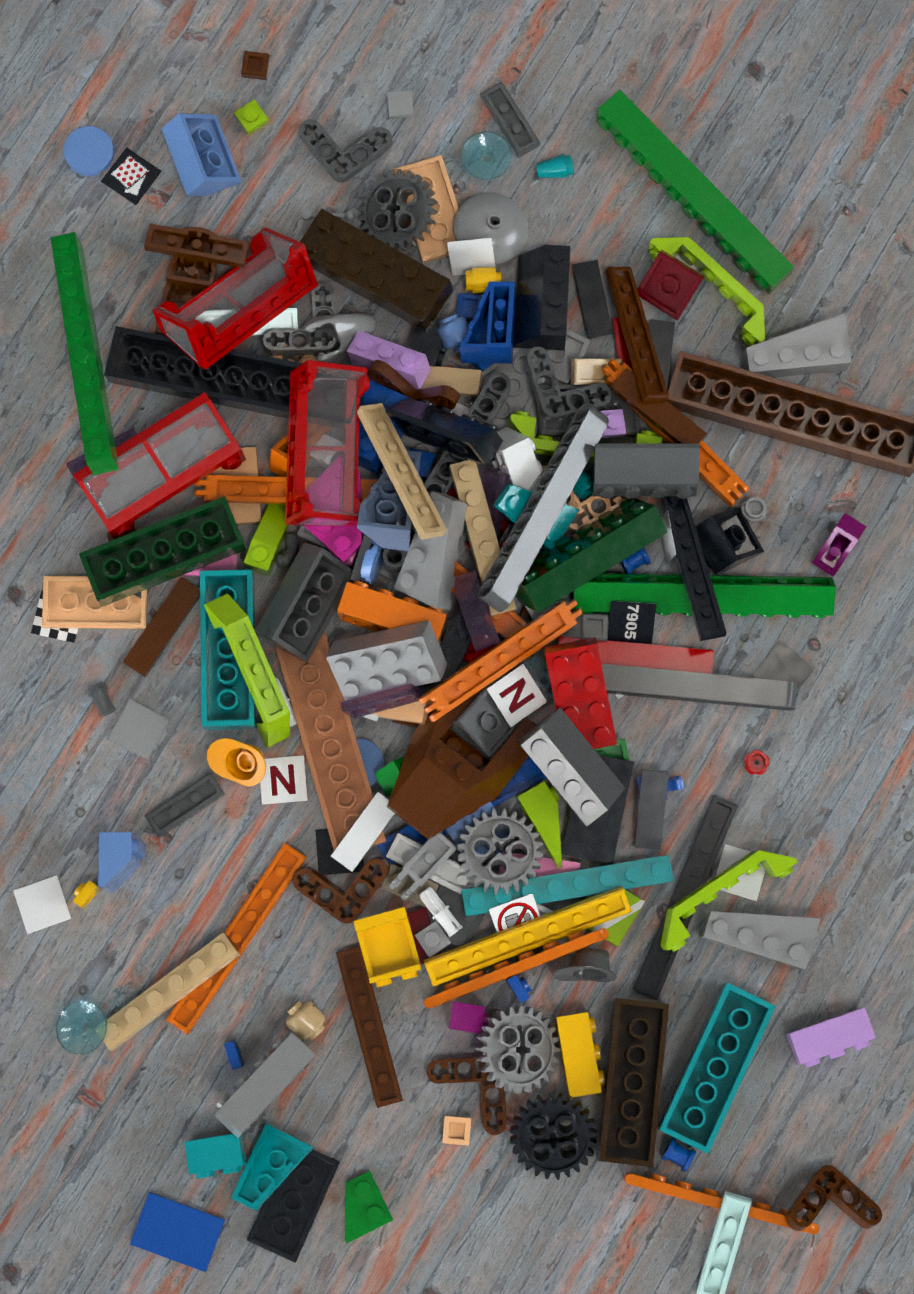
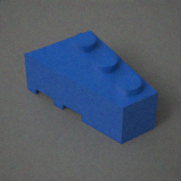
[459,282,516,364]
[358,380,409,475]

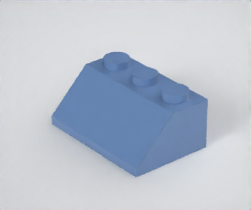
[161,113,242,196]
[98,832,146,892]

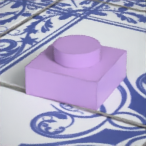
[600,409,626,438]

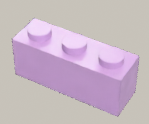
[347,330,431,390]
[786,1007,876,1068]

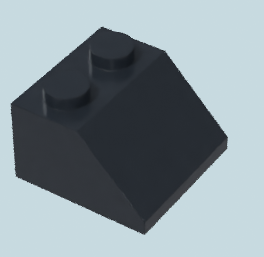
[695,507,764,575]

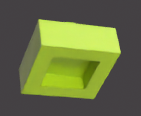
[234,99,269,136]

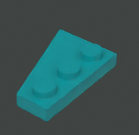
[493,484,580,551]
[231,1124,314,1210]

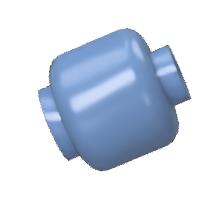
[436,314,469,353]

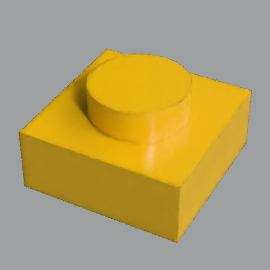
[73,880,101,909]

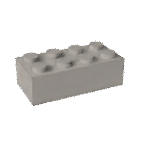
[326,620,448,701]

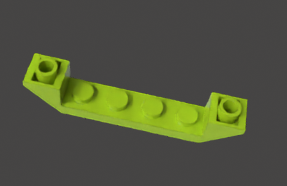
[648,237,765,347]
[507,411,663,462]
[204,594,290,748]
[660,850,798,952]

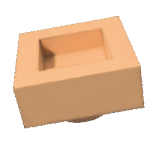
[442,1116,471,1146]

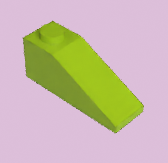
[243,504,289,577]
[517,781,562,869]

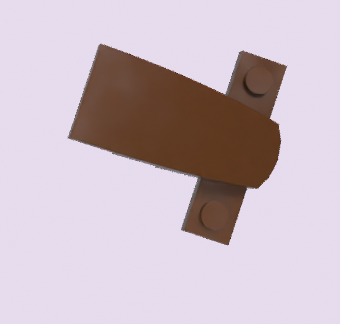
[144,224,250,341]

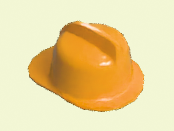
[207,738,266,786]

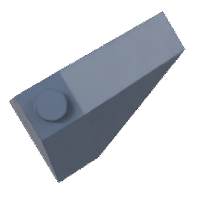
[357,450,422,551]

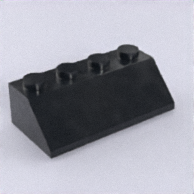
[514,244,571,351]
[386,398,503,467]

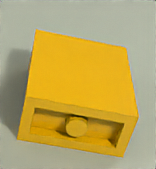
[353,907,422,988]

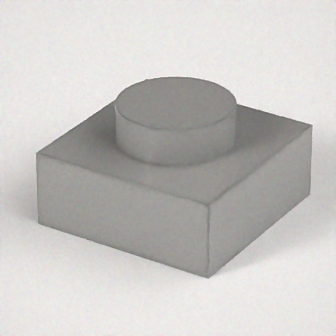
[415,921,452,958]

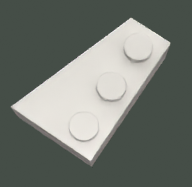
[491,427,544,492]

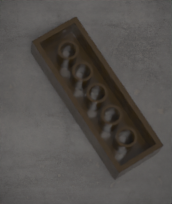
[300,208,453,331]
[597,998,669,1167]

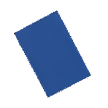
[130,1192,225,1272]

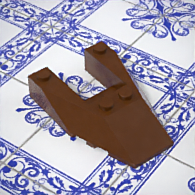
[387,691,536,840]

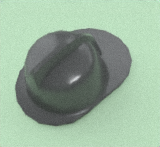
[552,948,617,982]

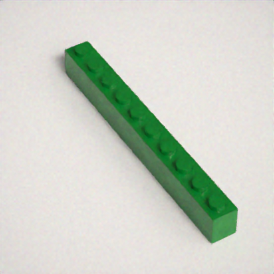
[596,90,794,294]
[50,232,119,475]
[573,573,836,618]

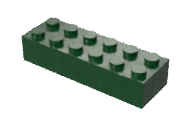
[79,496,246,607]
[516,498,668,613]

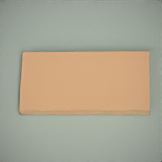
[394,155,459,264]
[42,576,148,629]

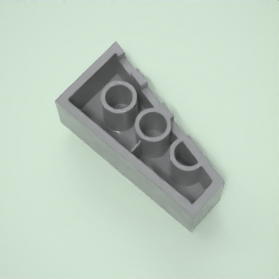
[743,313,851,378]
[394,491,467,610]
[700,911,821,971]
[215,1033,315,1138]

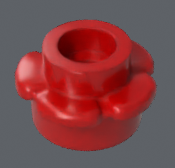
[744,750,770,775]

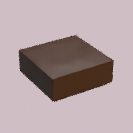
[241,51,270,80]

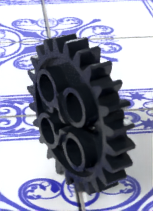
[510,1092,597,1180]

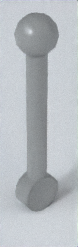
[302,210,355,221]

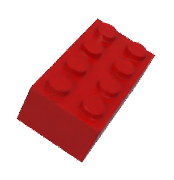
[545,637,617,749]

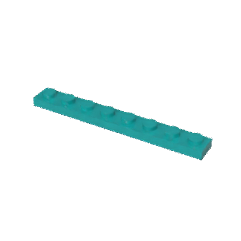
[461,855,674,917]

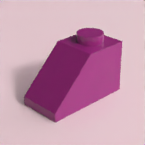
[812,513,867,577]
[449,1002,489,1034]

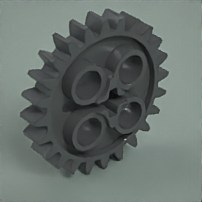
[357,169,438,251]

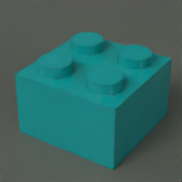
[184,1133,247,1179]

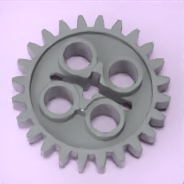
[457,809,543,895]
[476,1005,561,1094]

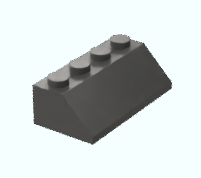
[592,444,700,499]
[255,543,353,662]
[519,707,625,826]

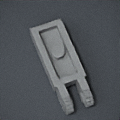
[388,833,457,901]

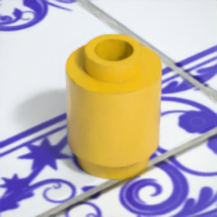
[466,267,501,293]

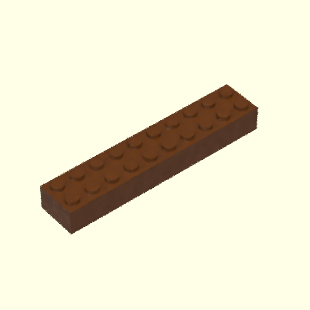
[667,351,914,478]

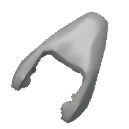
[304,313,377,363]

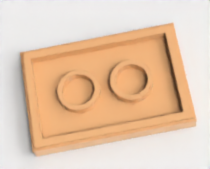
[205,447,262,525]

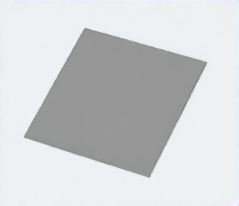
[108,699,169,760]

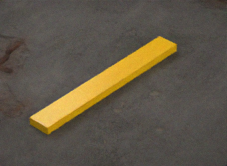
[423,886,632,987]

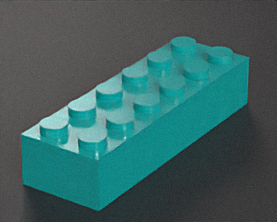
[200,570,257,730]
[657,983,776,1154]

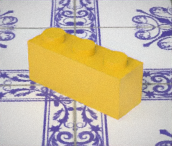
[555,1012,605,1097]

